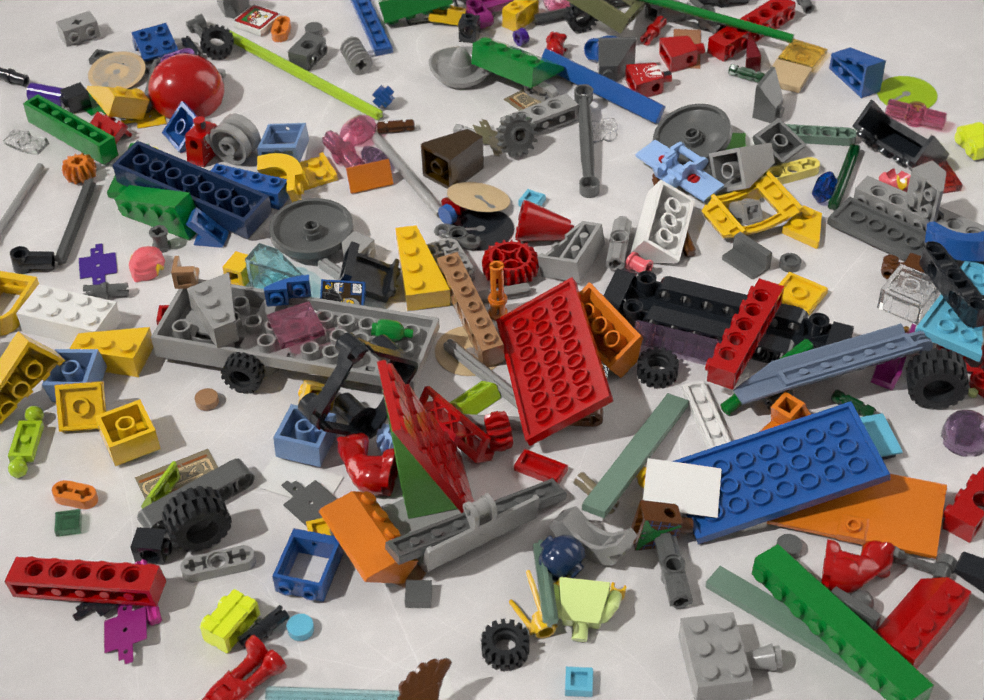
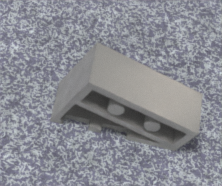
[187,272,239,349]

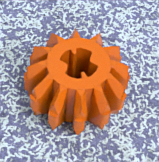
[62,153,97,185]

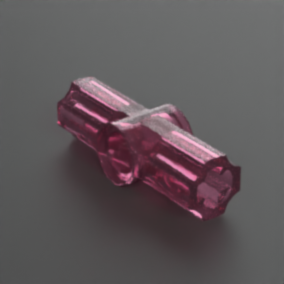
[885,99,948,130]
[322,130,365,168]

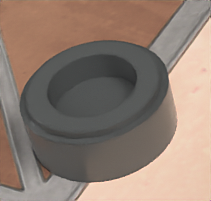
[305,22,323,36]
[779,253,801,273]
[776,534,802,559]

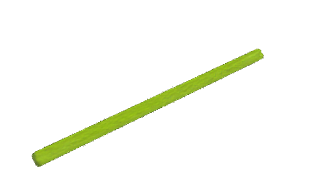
[229,30,383,120]

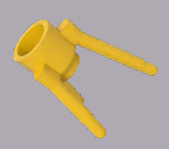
[509,570,558,639]

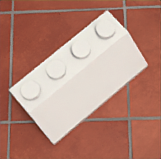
[631,180,695,263]

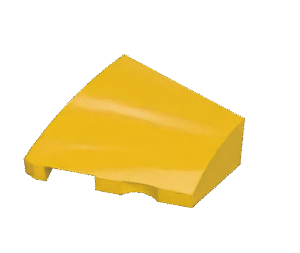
[428,5,466,25]

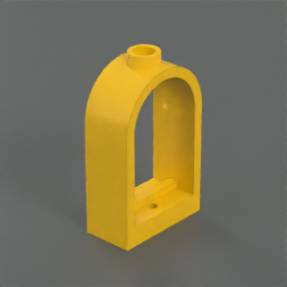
[0,271,39,336]

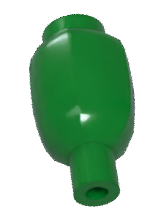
[371,319,413,342]

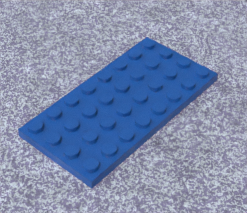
[671,401,891,544]

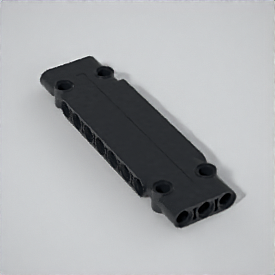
[603,268,854,364]

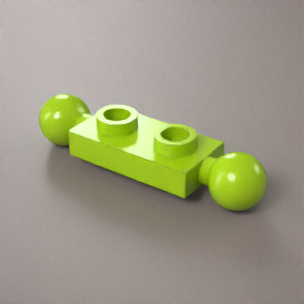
[8,406,44,478]

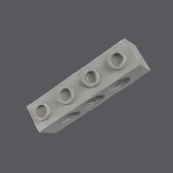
[500,93,579,139]

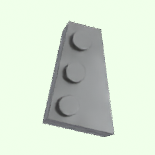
[537,221,605,283]

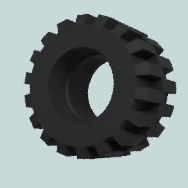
[906,348,969,409]
[162,486,232,552]

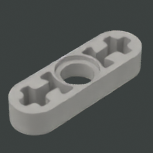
[180,545,256,582]

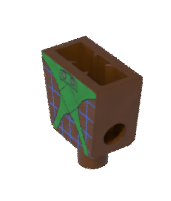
[631,500,693,551]

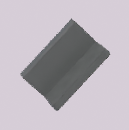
[722,232,772,279]

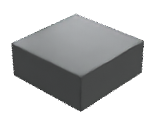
[404,580,432,608]

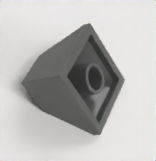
[597,37,636,82]
[752,66,785,123]

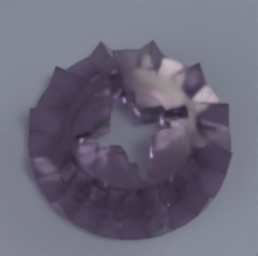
[360,146,388,164]

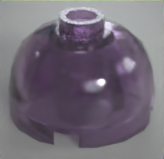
[941,409,984,457]

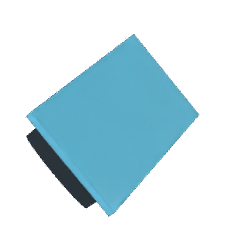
[860,413,903,460]

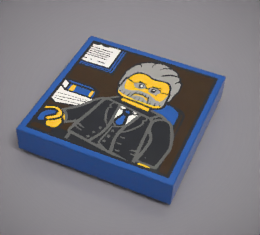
[320,279,366,306]

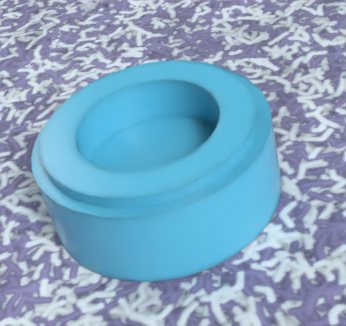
[287,614,314,641]

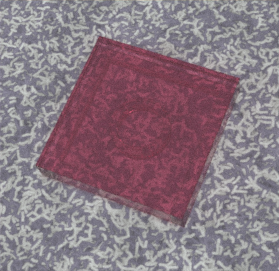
[266,301,325,349]

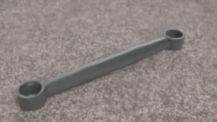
[574,84,600,198]

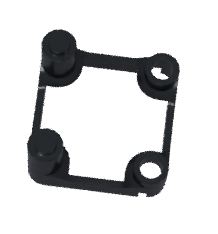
[298,332,418,439]

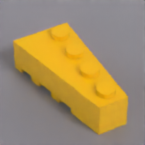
[395,225,451,311]
[0,331,65,424]

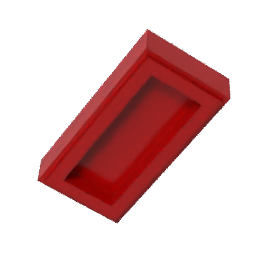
[514,449,568,484]

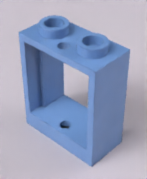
[257,123,309,163]

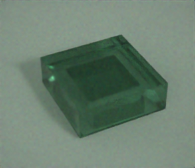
[54,509,82,537]

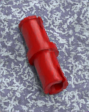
[640,16,667,46]

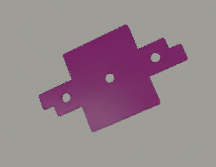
[104,604,147,665]

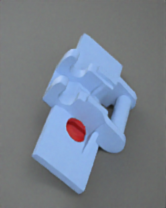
[635,140,724,202]

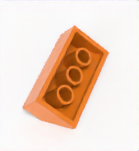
[580,282,643,378]
[319,491,418,584]

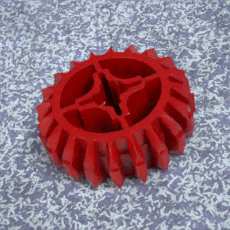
[482,240,539,286]

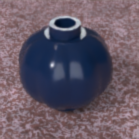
[538,535,585,581]

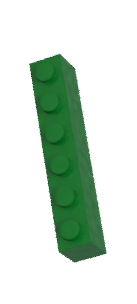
[23,94,119,165]

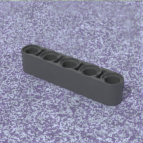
[137,458,255,529]

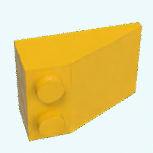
[86,86,149,120]

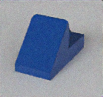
[186,207,229,248]

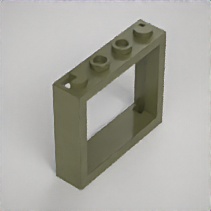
[567,0,646,34]

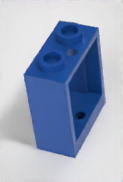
[272,528,344,602]

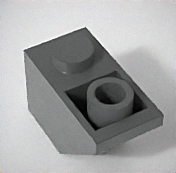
[645,0,687,23]

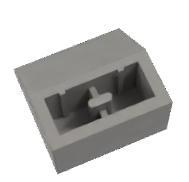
[905,160,946,222]

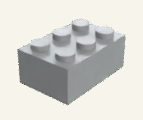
[679,612,753,700]

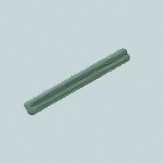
[533,540,559,627]

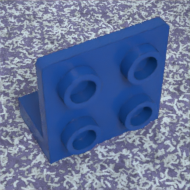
[131,23,178,62]

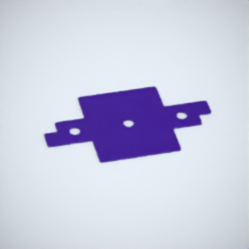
[79,243,117,285]

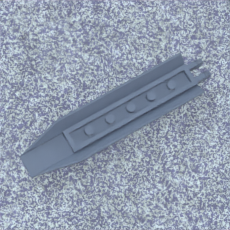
[733,323,934,405]

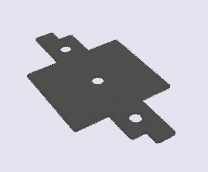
[281,480,337,526]

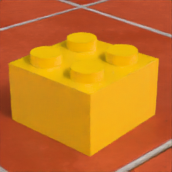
[95,399,161,466]

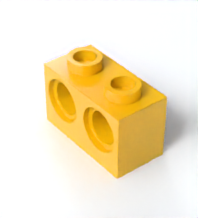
[502,0,539,31]

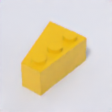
[70,327,154,377]

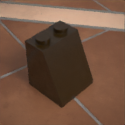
[421,129,484,189]

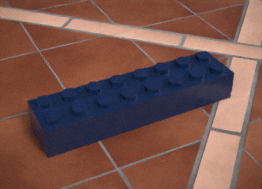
[112,140,272,239]

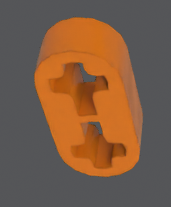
[271,16,291,42]
[52,480,98,509]

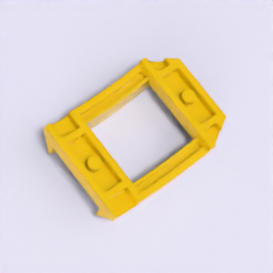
[702,171,803,239]

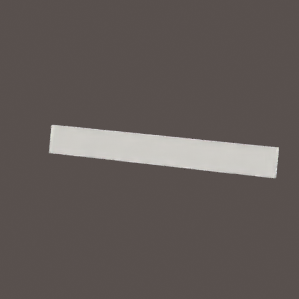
[681,380,767,532]

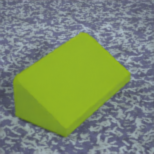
[449,381,501,415]
[141,461,181,509]

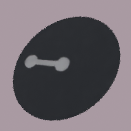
[451,209,514,250]

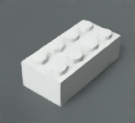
[16,284,121,344]

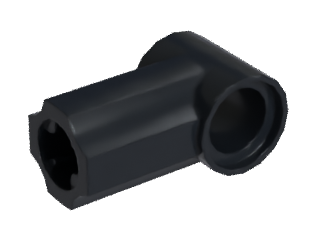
[10,246,55,274]

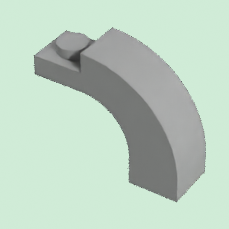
[548,506,637,565]

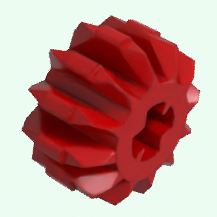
[484,411,514,452]

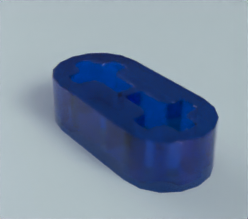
[812,171,838,203]

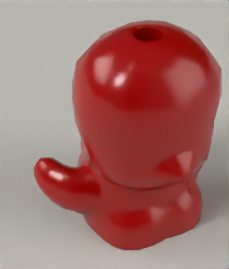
[546,31,567,56]

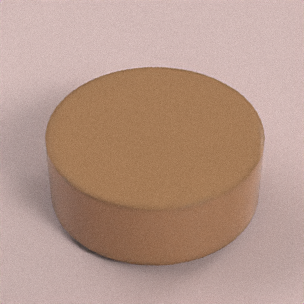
[194,388,219,411]

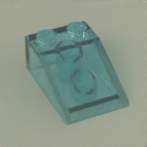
[245,243,303,289]

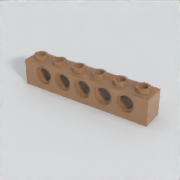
[437,252,505,367]

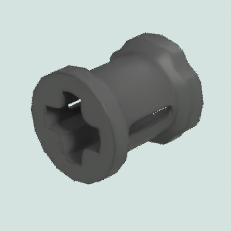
[149,225,171,253]

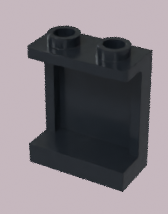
[339,241,401,303]

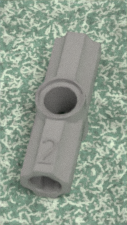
[606,216,632,271]

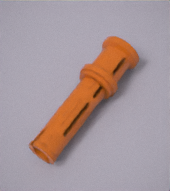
[488,261,508,321]

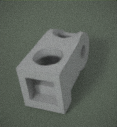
[729,198,763,225]

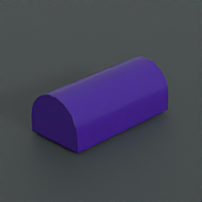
[26,82,63,107]

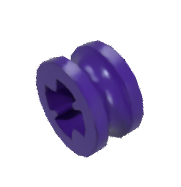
[512,28,529,46]

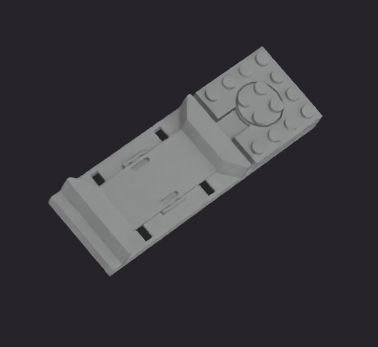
[151,279,440,391]

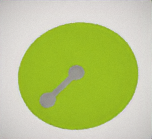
[877,76,937,112]

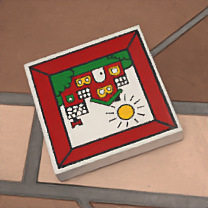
[232,4,282,36]

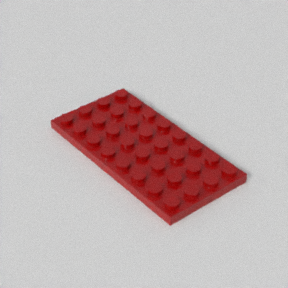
[496,277,614,446]

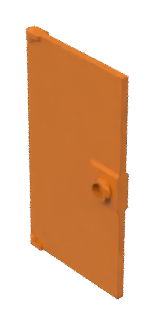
[767,474,947,559]

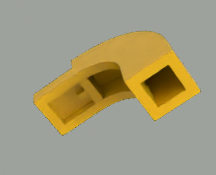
[257,153,309,202]

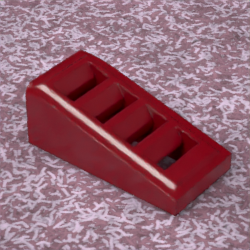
[745,35,762,72]

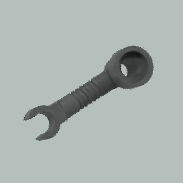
[186,14,207,39]
[893,546,958,578]

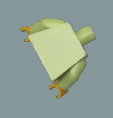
[553,577,626,642]

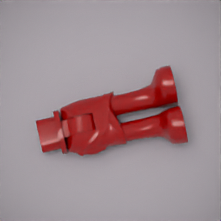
[202,635,287,700]

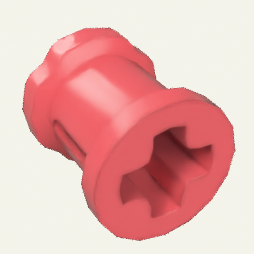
[625,252,653,273]

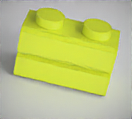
[200,589,261,653]

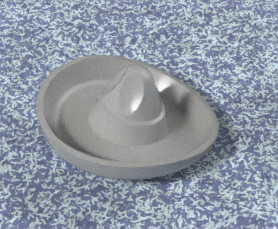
[429,46,490,89]

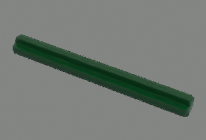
[827,143,861,210]

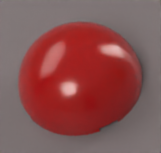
[148,53,224,119]

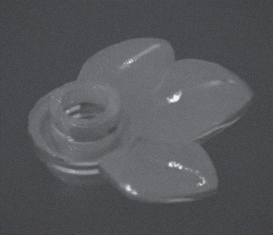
[592,117,618,143]

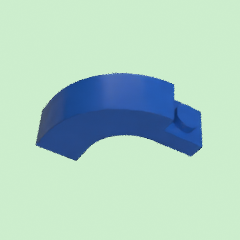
[925,221,984,261]

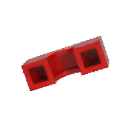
[942,467,984,543]

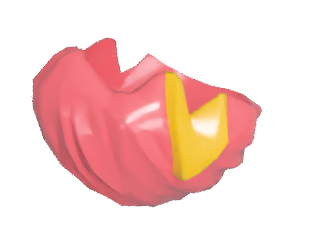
[879,169,911,192]
[129,246,165,283]

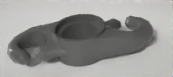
[434,223,482,249]

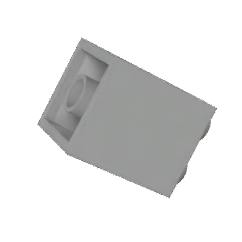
[709,143,775,194]

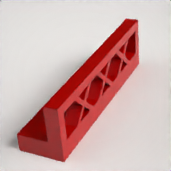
[419,386,495,463]

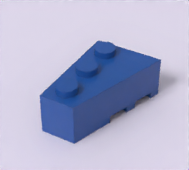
[829,47,886,98]

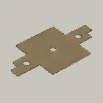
[473,119,503,156]

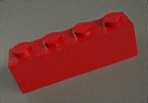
[875,577,972,669]

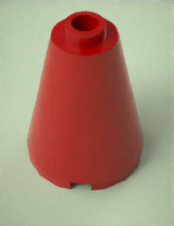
[515,200,574,241]

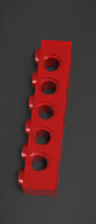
[707,0,796,62]
[705,278,785,390]
[4,556,166,607]

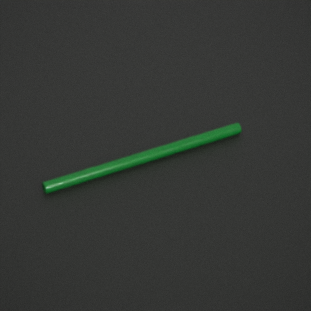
[639,0,794,44]

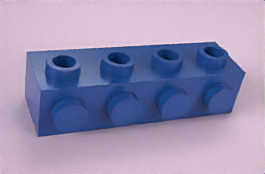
[210,163,289,210]

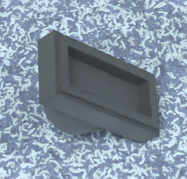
[831,586,882,631]

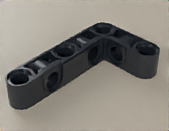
[919,241,984,327]

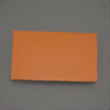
[346,159,394,194]

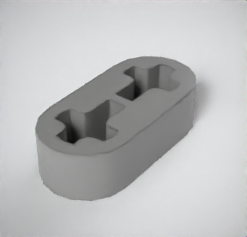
[524,82,559,102]

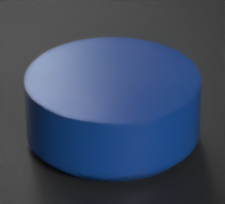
[438,204,457,224]

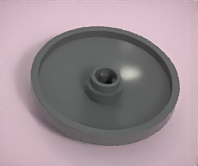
[653,104,732,165]
[269,198,354,259]

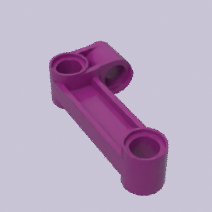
[466,0,514,30]

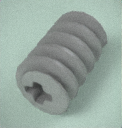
[340,36,373,75]

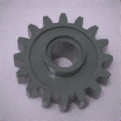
[495,113,539,157]

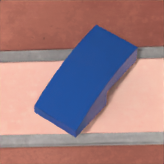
[264,275,312,307]

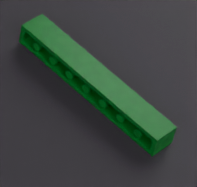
[751,544,934,700]

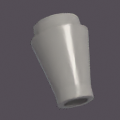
[745,644,783,671]

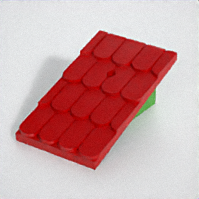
[377,360,474,519]

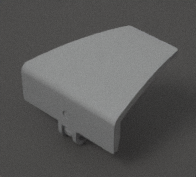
[382,492,540,573]

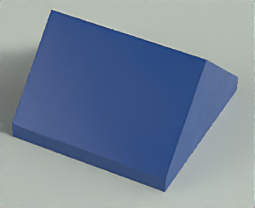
[162,101,198,153]

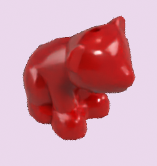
[337,433,398,497]
[821,539,895,593]

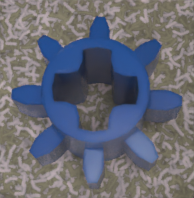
[372,85,395,108]

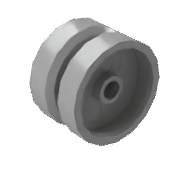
[209,113,261,165]

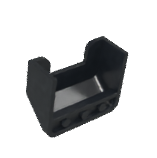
[852,99,950,171]

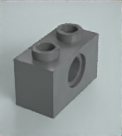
[288,32,328,71]

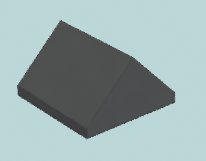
[753,118,806,165]

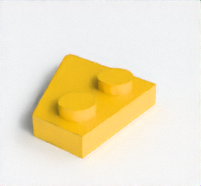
[782,205,822,249]

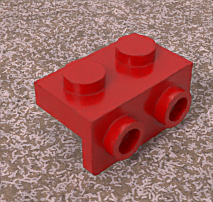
[90,112,132,144]

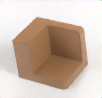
[171,256,200,289]

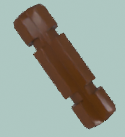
[377,119,415,133]

